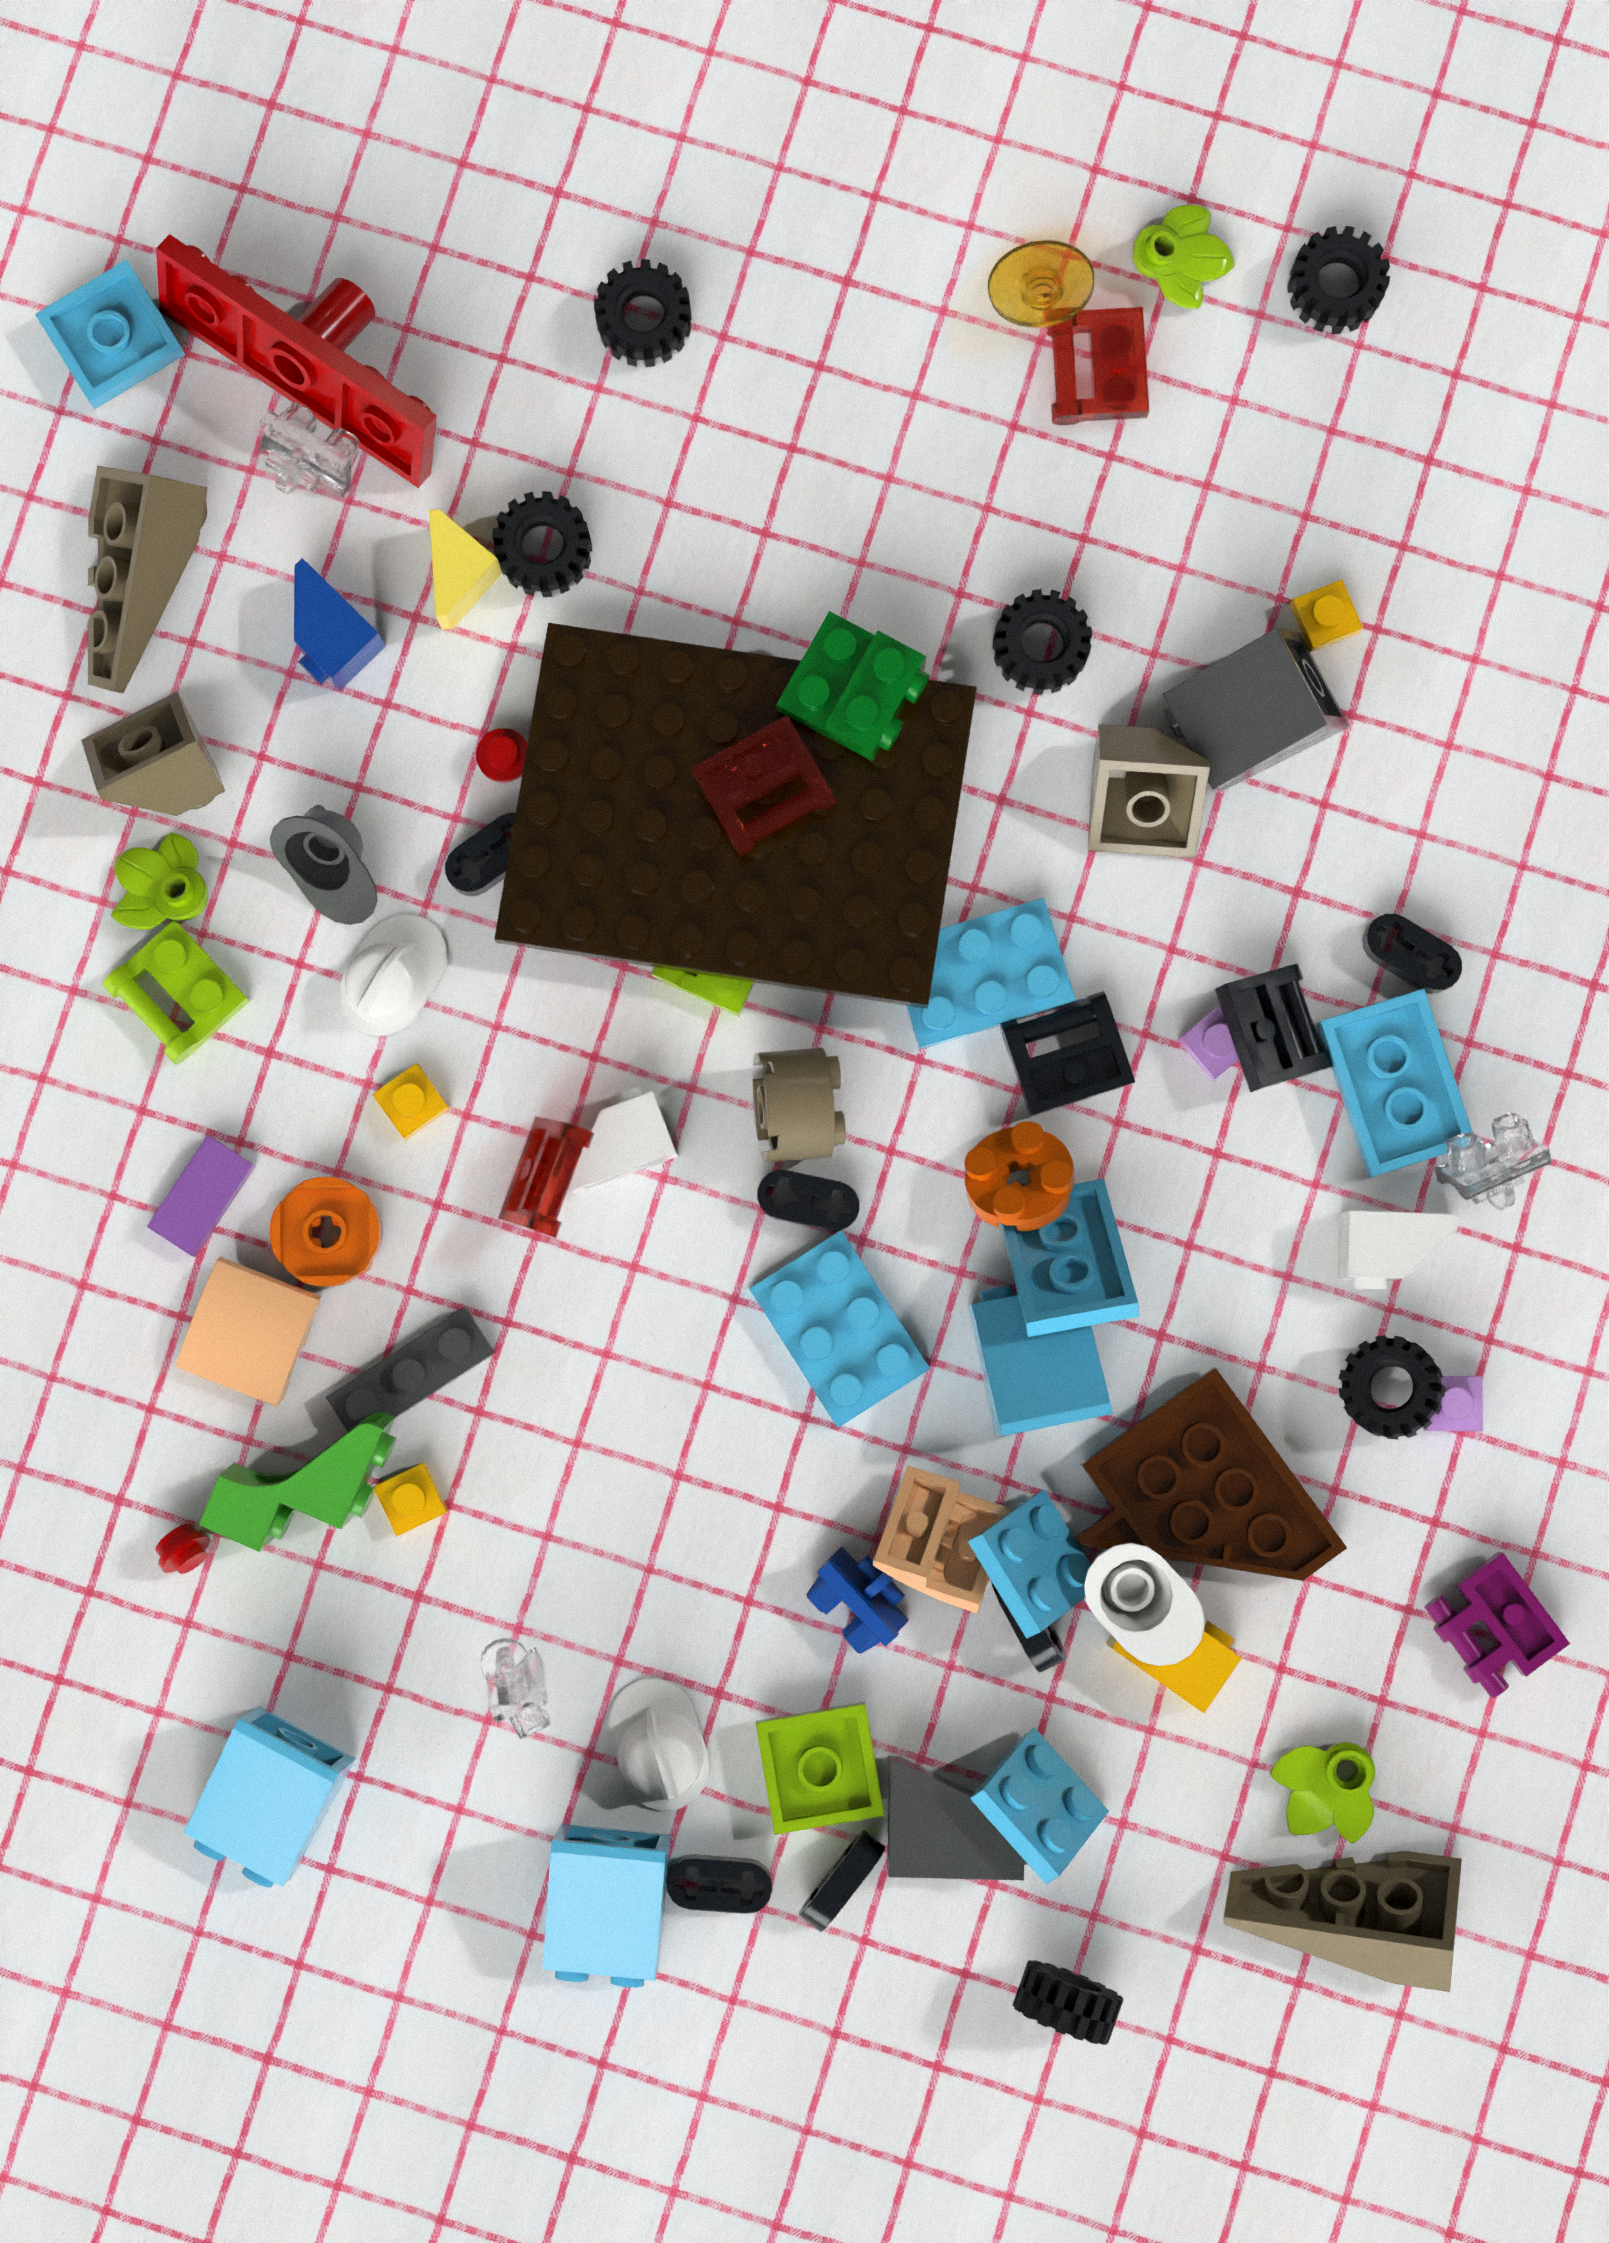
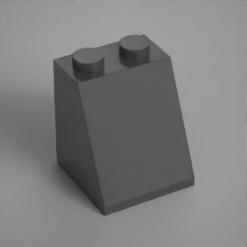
[1162,628,1350,790]

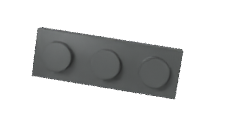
[326,1307,496,1432]

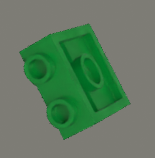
[776,611,930,762]

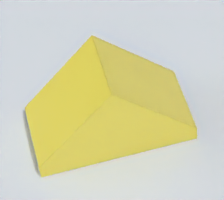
[429,509,502,630]

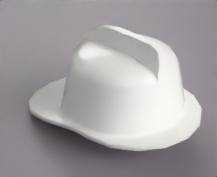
[339,914,448,1036]
[1084,1543,1205,1666]
[608,1678,710,1811]

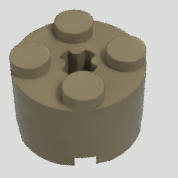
[753,1048,846,1163]

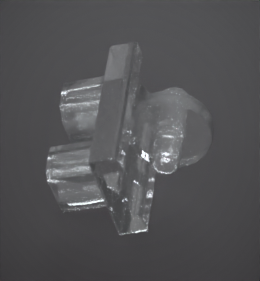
[260,402,359,498]
[1435,1112,1552,1210]
[480,1638,550,1739]

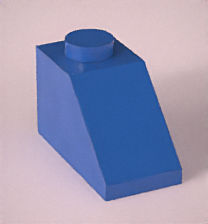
[294,558,386,691]

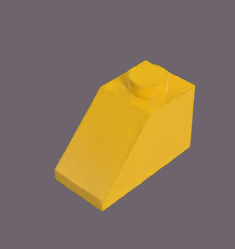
[1106,1620,1242,1713]

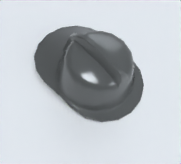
[270,804,378,925]

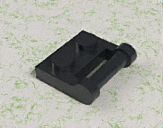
[1215,964,1333,1092]
[1000,991,1135,1117]

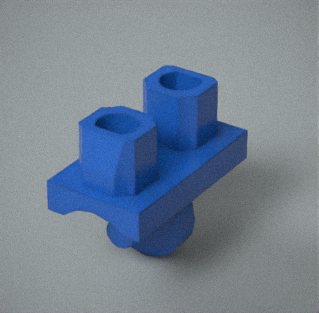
[806,1546,909,1654]

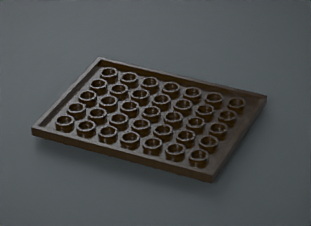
[494,623,977,1009]

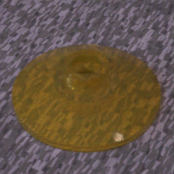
[988,240,1095,328]

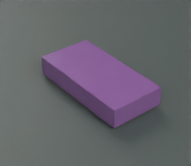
[147,1135,256,1257]

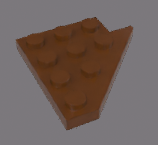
[1075,1367,1347,1581]

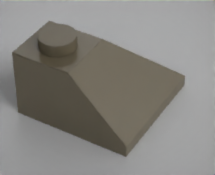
[81,691,225,816]
[1088,724,1210,858]

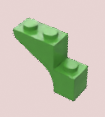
[199,1412,396,1552]

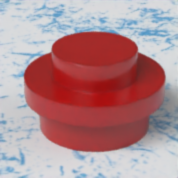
[476,728,527,783]
[155,1523,210,1574]

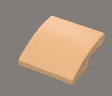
[175,1257,322,1407]
[873,1466,1012,1614]

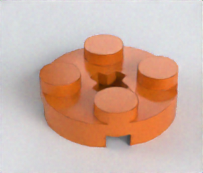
[964,1121,1075,1231]
[269,1177,382,1287]

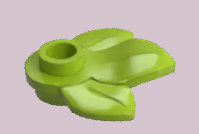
[1132,205,1235,309]
[111,832,208,930]
[1270,1742,1375,1844]

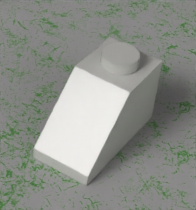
[568,1087,678,1195]
[1338,1210,1460,1290]

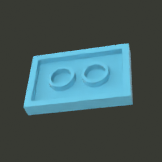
[906,898,1076,1050]
[1317,989,1477,1178]
[1001,1179,1139,1337]
[750,1230,930,1428]

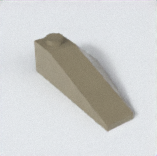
[88,465,208,693]
[1224,1851,1462,1992]

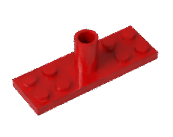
[156,234,437,488]

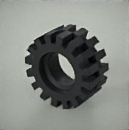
[1287,226,1390,334]
[594,259,692,367]
[492,491,592,597]
[992,589,1092,695]
[1338,1335,1445,1440]
[1012,1960,1123,2045]

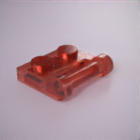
[1046,307,1149,425]
[691,715,836,857]
[498,1116,595,1238]

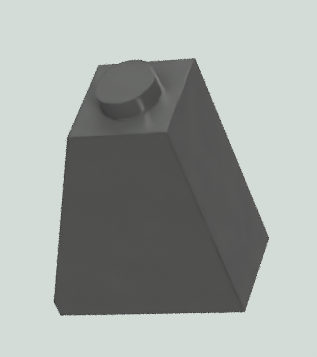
[887,1756,1028,1880]

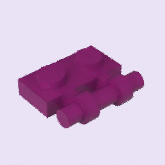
[1424,1552,1570,1698]

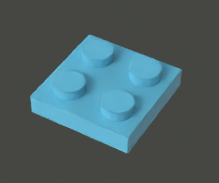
[35,259,186,409]
[967,1489,1091,1639]
[970,1727,1109,1885]

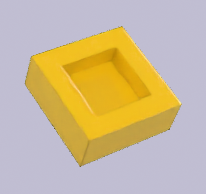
[1289,579,1363,653]
[372,1063,450,1140]
[374,1462,449,1537]

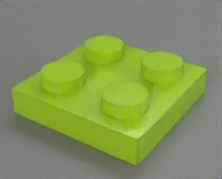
[755,1702,885,1835]

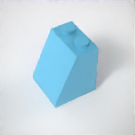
[969,1285,1113,1436]
[184,1706,356,1888]
[542,1824,671,1988]

